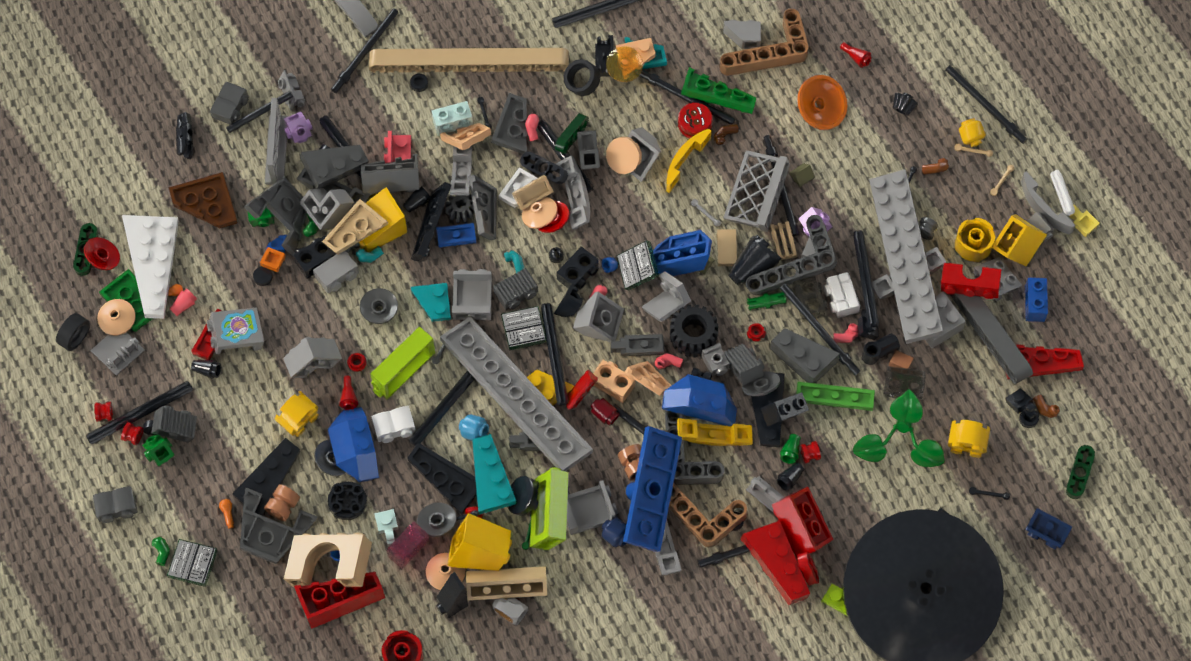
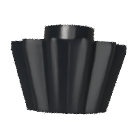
[893,93,918,115]

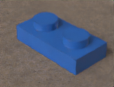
[437,223,476,248]

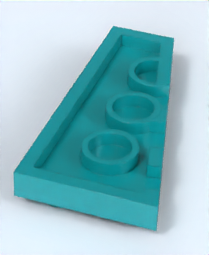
[472,434,516,515]

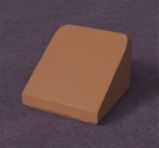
[888,350,914,375]

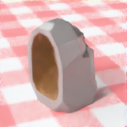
[493,598,528,626]

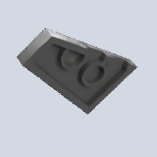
[491,93,527,154]
[468,175,497,240]

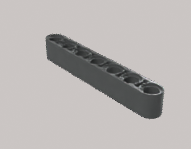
[950,274,1033,384]

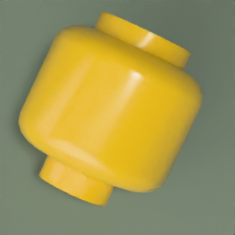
[959,118,986,147]

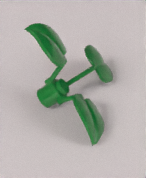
[852,389,945,467]

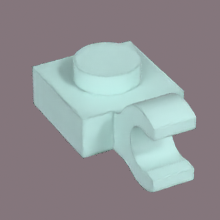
[374,509,398,545]

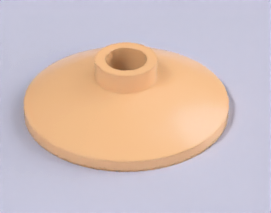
[522,197,558,229]
[97,299,136,336]
[426,553,465,590]

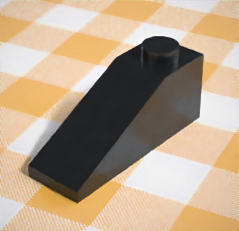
[436,572,468,618]

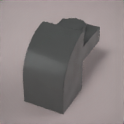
[577,131,600,169]

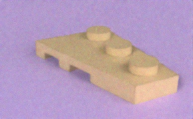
[322,199,389,255]

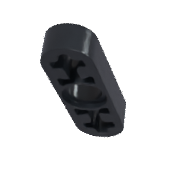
[520,152,568,185]

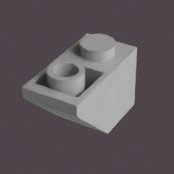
[723,20,761,49]

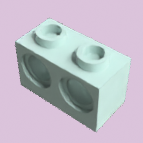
[431,101,473,136]

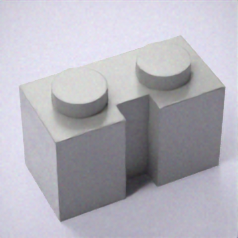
[313,251,359,293]

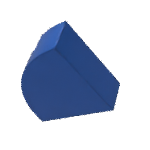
[266,235,287,253]

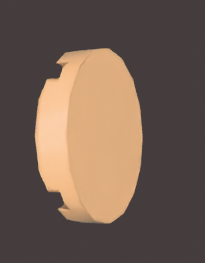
[606,137,642,174]

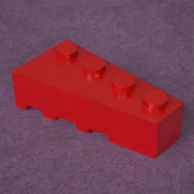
[740,520,810,605]
[294,571,386,629]

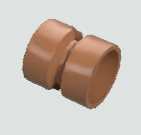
[618,444,641,481]
[264,484,300,522]

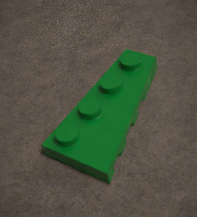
[681,67,757,114]

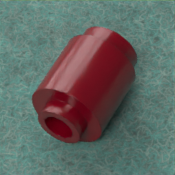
[591,398,620,426]

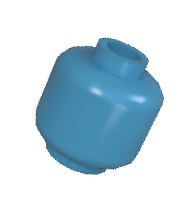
[459,414,489,441]

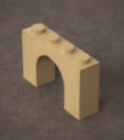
[284,532,372,587]

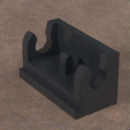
[595,35,614,77]

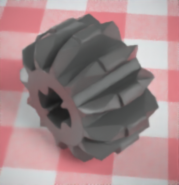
[445,194,475,224]

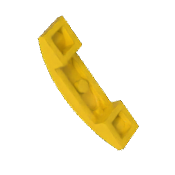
[666,129,711,193]
[677,418,753,446]

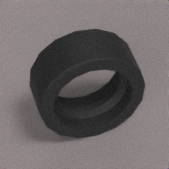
[563,59,600,96]
[56,313,90,351]

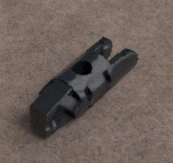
[176,112,193,159]

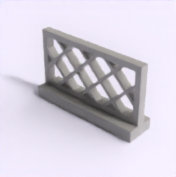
[265,98,288,185]
[723,150,790,232]

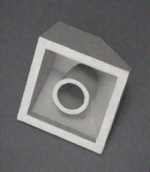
[628,127,661,182]
[573,292,624,342]

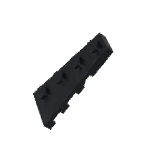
[411,182,452,261]
[751,373,785,447]
[232,438,301,516]
[407,442,477,515]

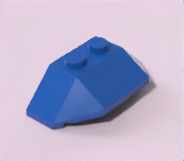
[649,230,712,276]
[662,374,737,426]
[328,407,379,482]

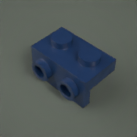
[1025,508,1073,550]

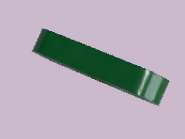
[555,113,589,154]
[73,223,98,276]
[1066,445,1095,499]

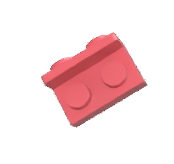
[384,131,411,164]

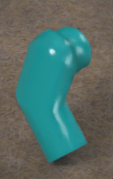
[356,246,384,263]
[504,250,525,273]

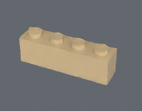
[466,566,548,601]

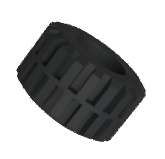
[670,304,718,358]

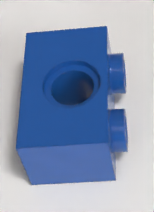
[1025,278,1048,322]

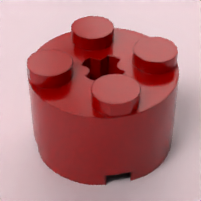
[381,630,424,661]

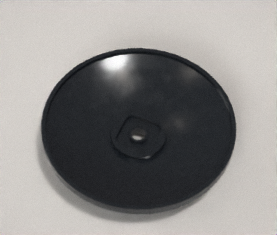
[843,509,1004,661]

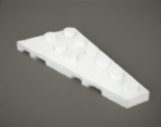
[122,215,179,319]

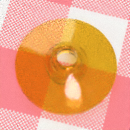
[606,46,643,82]

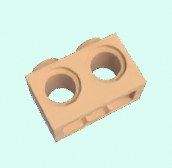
[593,359,636,403]

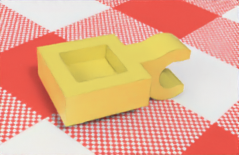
[1069,204,1100,237]

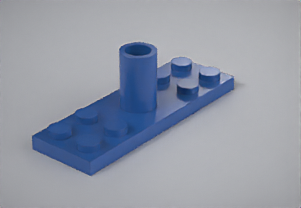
[623,426,682,552]

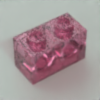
[386,521,429,569]

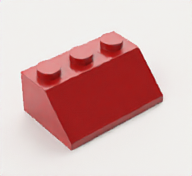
[772,486,834,558]

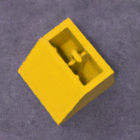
[992,214,1047,266]

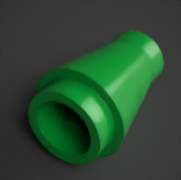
[780,434,801,464]

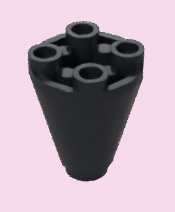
[728,234,781,286]

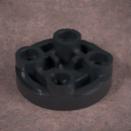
[508,476,539,516]
[328,481,367,520]

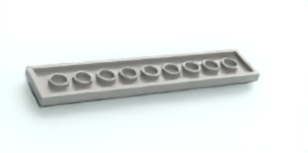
[869,170,944,344]
[440,317,593,472]

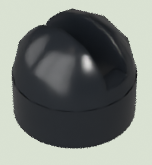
[549,247,564,263]

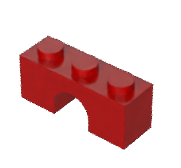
[941,263,1002,299]

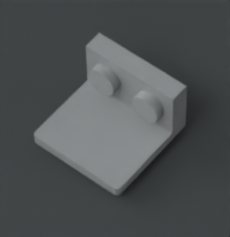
[642,271,691,322]

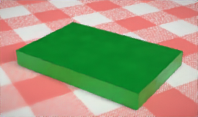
[99,269,153,332]

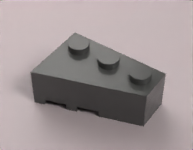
[770,328,840,383]

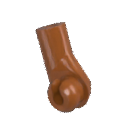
[922,158,949,175]
[1033,395,1060,418]

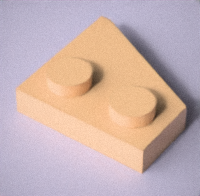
[624,361,672,396]

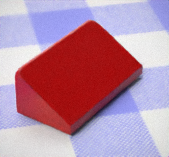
[567,370,598,410]

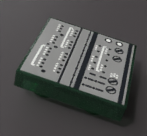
[616,240,659,291]
[501,306,547,351]
[167,539,218,587]

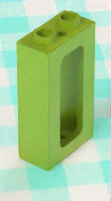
[370,326,435,400]
[530,467,569,550]

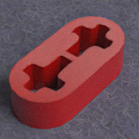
[797,552,819,586]

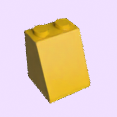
[359,187,407,252]
[447,513,512,571]

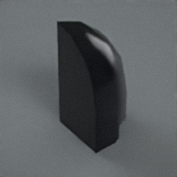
[554,284,583,317]

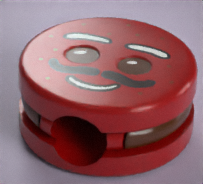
[678,103,712,138]

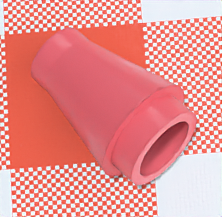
[169,288,197,316]

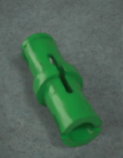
[747,292,787,311]

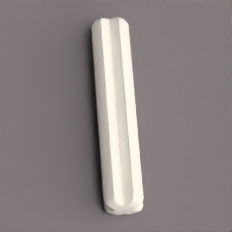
[1050,170,1075,216]

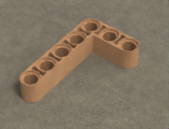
[720,9,808,76]
[669,483,748,547]

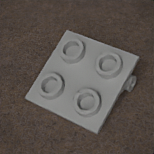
[973,257,1022,301]
[90,332,145,376]

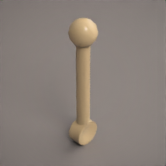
[954,144,993,157]
[990,165,1014,196]

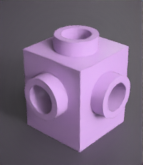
[284,112,313,143]
[799,207,832,236]

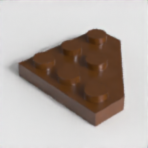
[168,172,238,229]

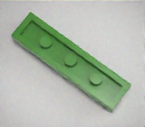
[796,382,875,411]

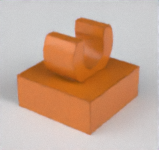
[260,247,286,272]

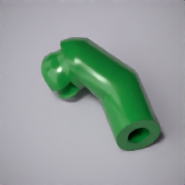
[152,537,170,566]

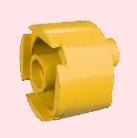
[955,218,995,262]
[274,391,319,437]
[948,420,990,458]

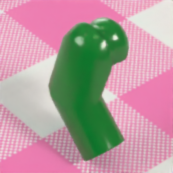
[303,213,319,237]

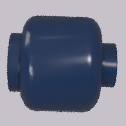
[601,518,627,547]

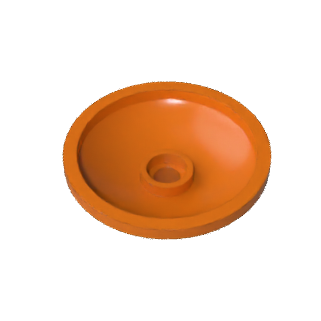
[797,75,847,130]

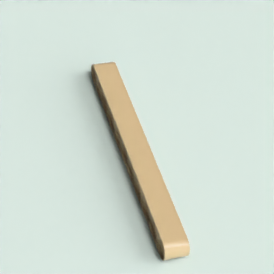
[369,48,569,73]

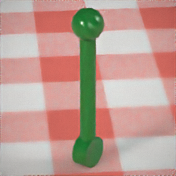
[522,513,531,550]

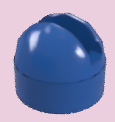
[602,257,618,273]

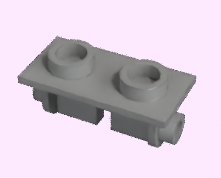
[278,70,305,111]
[746,476,784,513]

